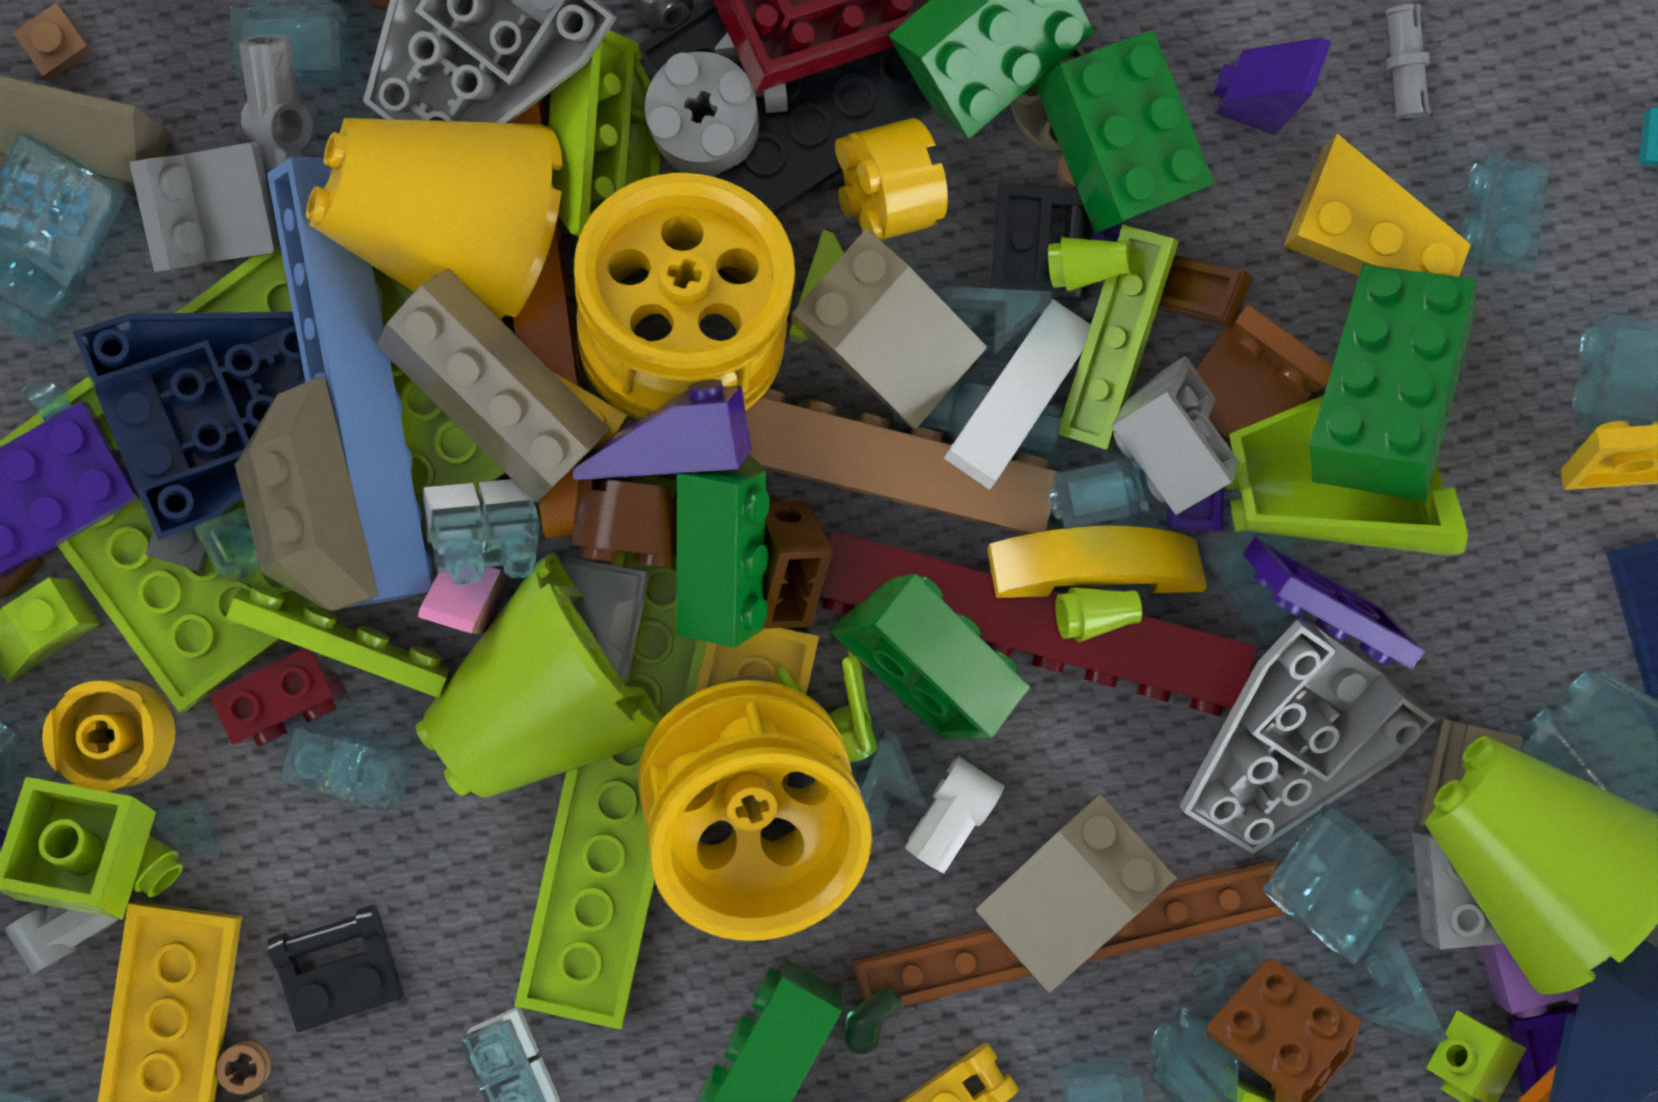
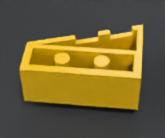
[1283,134,1471,277]

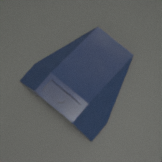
[73,312,306,541]

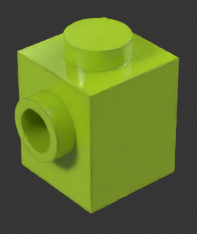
[1426,1010,1527,1102]

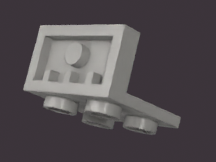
[129,142,281,272]
[1411,830,1504,950]

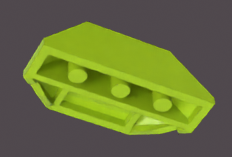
[548,30,660,237]

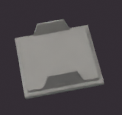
[564,556,650,681]

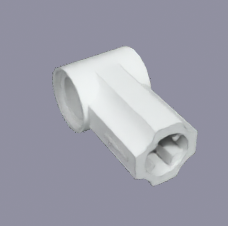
[904,756,1004,874]

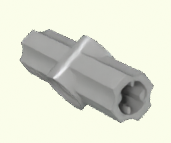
[238,35,313,207]

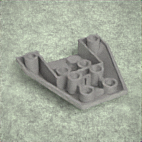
[363,0,617,123]
[1180,615,1435,854]

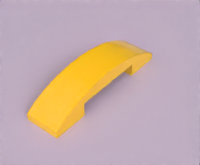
[987,526,1207,598]

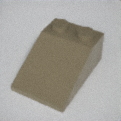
[791,228,987,430]
[975,794,1177,994]

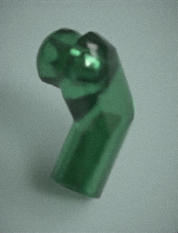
[844,983,905,1054]

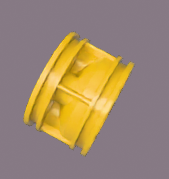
[574,173,795,420]
[638,680,872,941]

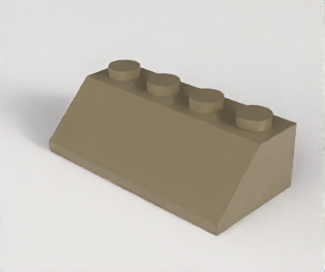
[0,76,170,199]
[377,269,610,503]

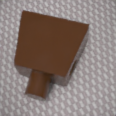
[763,495,833,629]

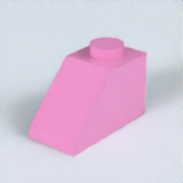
[417,548,509,634]

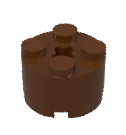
[571,479,677,568]

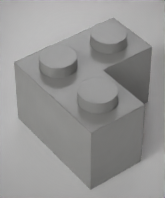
[1112,356,1240,515]

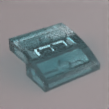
[0,132,127,288]
[1262,804,1416,965]

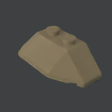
[235,378,379,611]

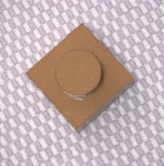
[13,2,93,81]

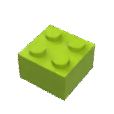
[0,777,156,920]

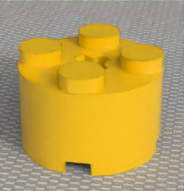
[835,118,948,241]
[42,679,175,792]

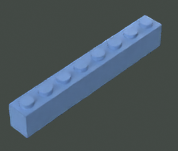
[267,157,433,608]

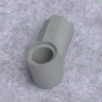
[4,905,126,976]

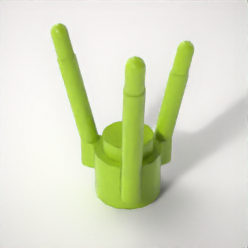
[776,650,877,763]

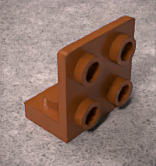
[1195,305,1333,443]
[1206,958,1362,1102]

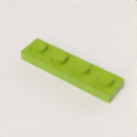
[1057,225,1179,451]
[226,586,449,698]

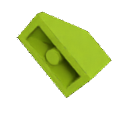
[0,577,101,683]

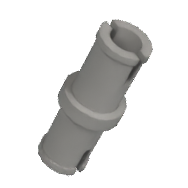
[1385,4,1431,119]

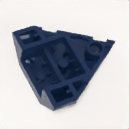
[1549,939,1658,1102]

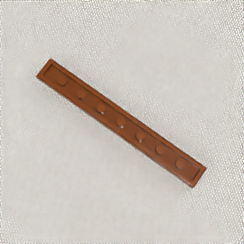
[853,859,1289,1015]

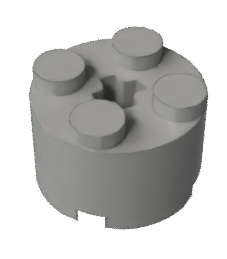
[645,52,759,176]

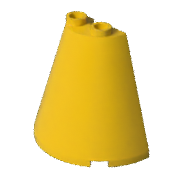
[306,118,563,323]

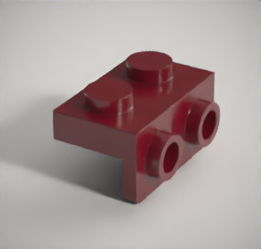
[210,648,347,748]

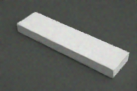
[944,299,1091,490]

